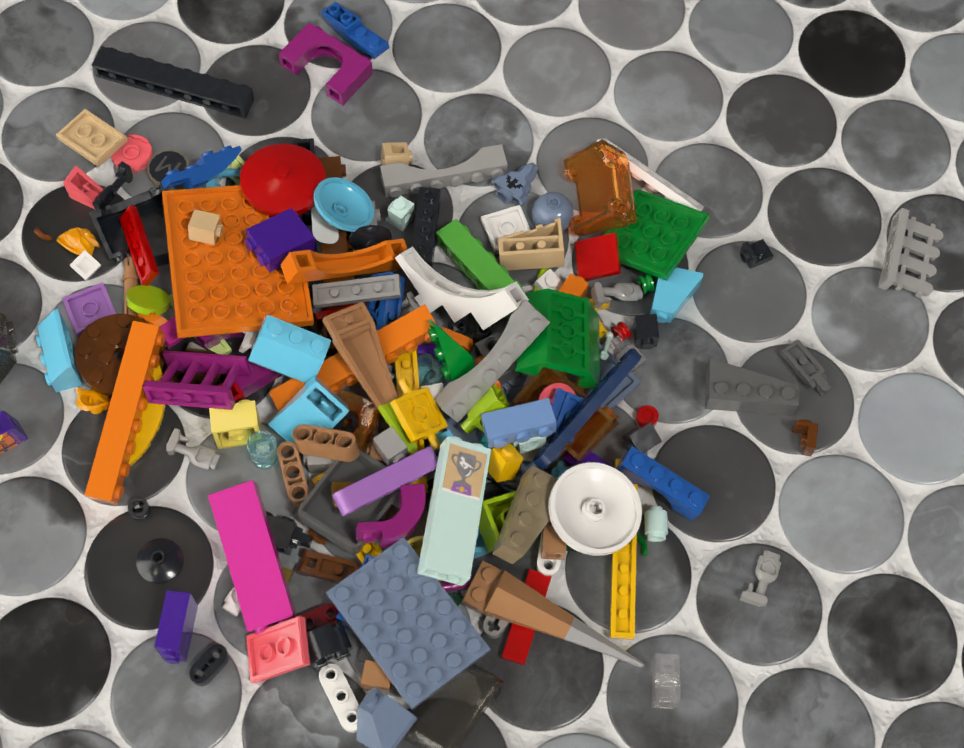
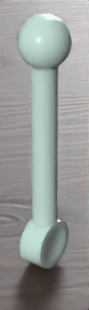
[600,332,614,360]

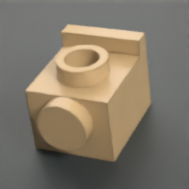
[381,142,413,166]

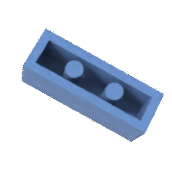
[481,398,556,448]

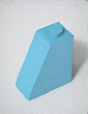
[650,267,703,323]

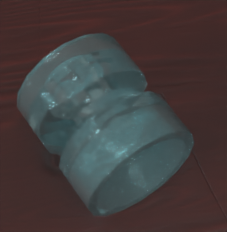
[247,431,279,470]

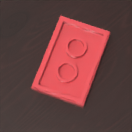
[246,616,310,684]

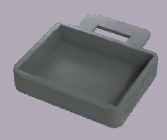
[298,450,400,554]

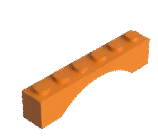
[280,238,408,284]

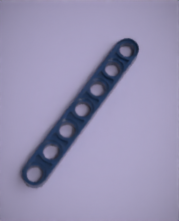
[532,348,642,470]

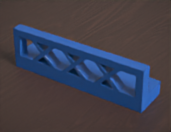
[367,271,405,331]

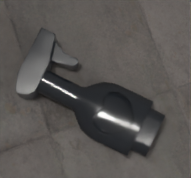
[93,161,133,209]

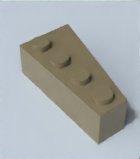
[492,466,558,564]

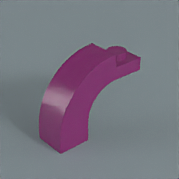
[356,484,426,548]

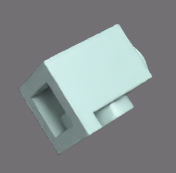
[386,195,415,232]

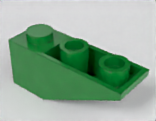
[428,319,476,382]

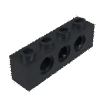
[412,187,441,268]

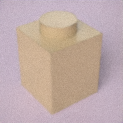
[188,209,224,245]

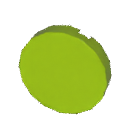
[126,285,171,315]

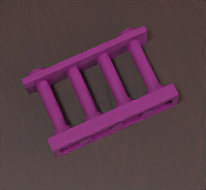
[143,351,252,410]

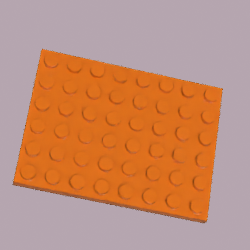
[162,185,314,338]

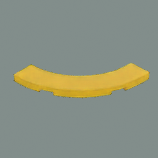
[129,363,165,466]

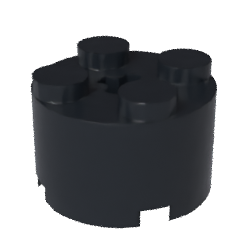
[307,621,353,671]

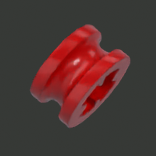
[611,321,631,343]

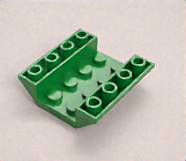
[515,288,600,390]

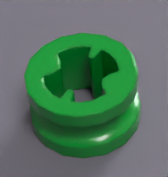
[638,274,655,295]

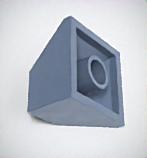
[356,687,417,748]

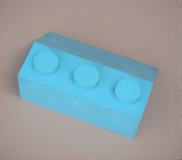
[36,309,82,392]
[248,315,331,384]

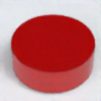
[636,405,659,426]

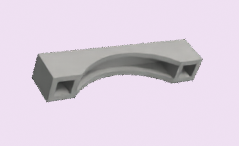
[380,144,508,198]
[434,300,550,423]

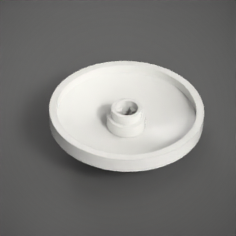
[548,462,642,556]

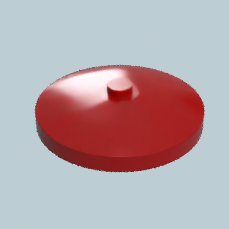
[240,144,326,217]

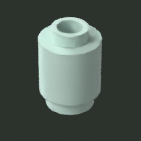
[644,506,668,542]

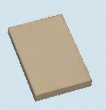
[56,109,128,167]

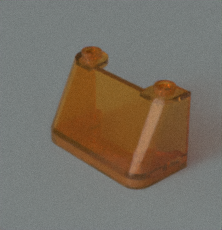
[564,139,636,236]

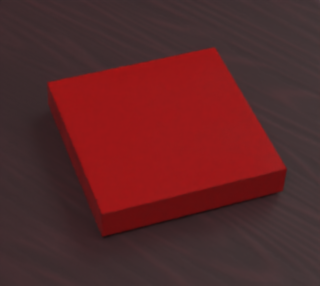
[575,232,621,282]

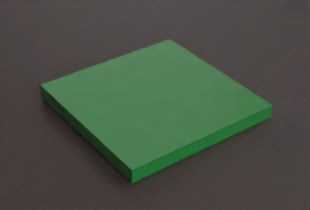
[604,189,710,281]

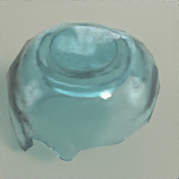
[417,353,443,387]

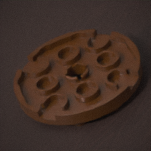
[75,314,165,397]

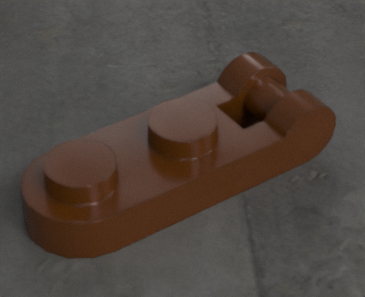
[296,549,360,584]

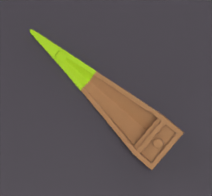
[322,302,419,455]

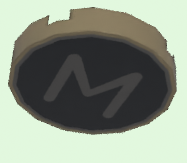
[147,149,189,187]

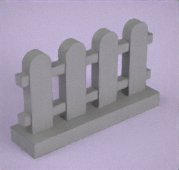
[878,208,943,298]

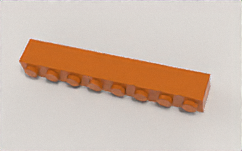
[269,304,436,411]
[84,321,166,505]

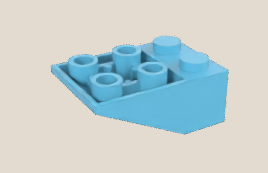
[268,375,349,454]

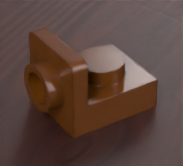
[792,419,818,457]

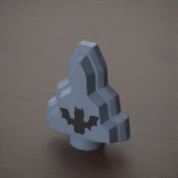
[491,163,538,206]

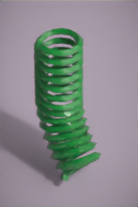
[637,534,648,556]

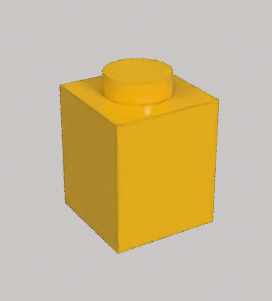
[488,443,523,482]

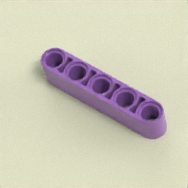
[332,446,438,516]

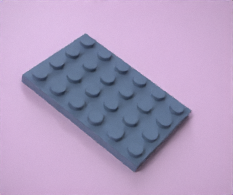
[326,537,491,710]

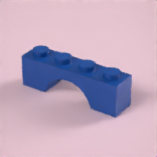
[616,446,710,521]

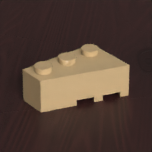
[498,218,564,271]

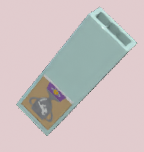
[417,436,491,586]

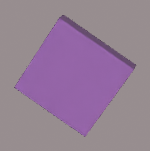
[62,282,116,337]

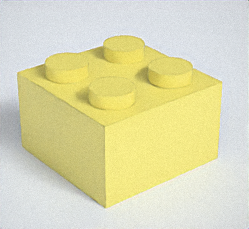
[209,400,263,449]

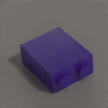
[245,208,315,272]
[154,590,198,664]

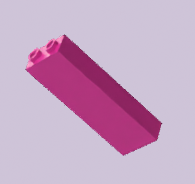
[208,480,297,635]

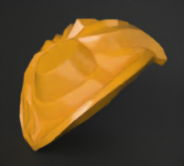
[57,227,100,256]
[76,388,111,414]

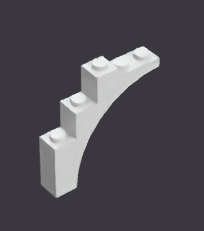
[395,246,529,330]

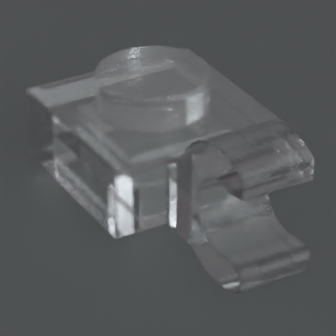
[609,336,647,373]

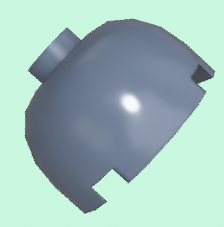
[532,192,574,233]

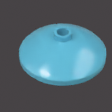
[314,177,374,232]

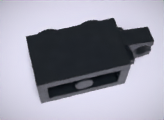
[266,511,313,556]

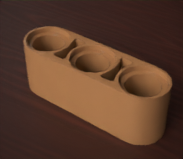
[292,425,360,462]
[277,441,309,509]

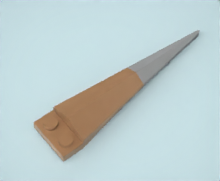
[461,561,645,667]

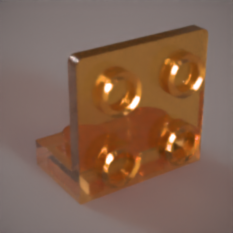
[339,389,381,451]

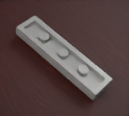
[312,274,402,308]

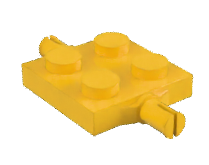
[390,378,448,450]

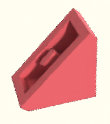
[63,166,103,209]

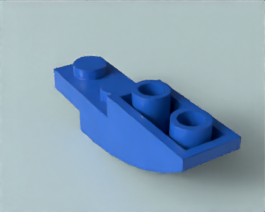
[321,2,390,59]
[161,145,242,189]

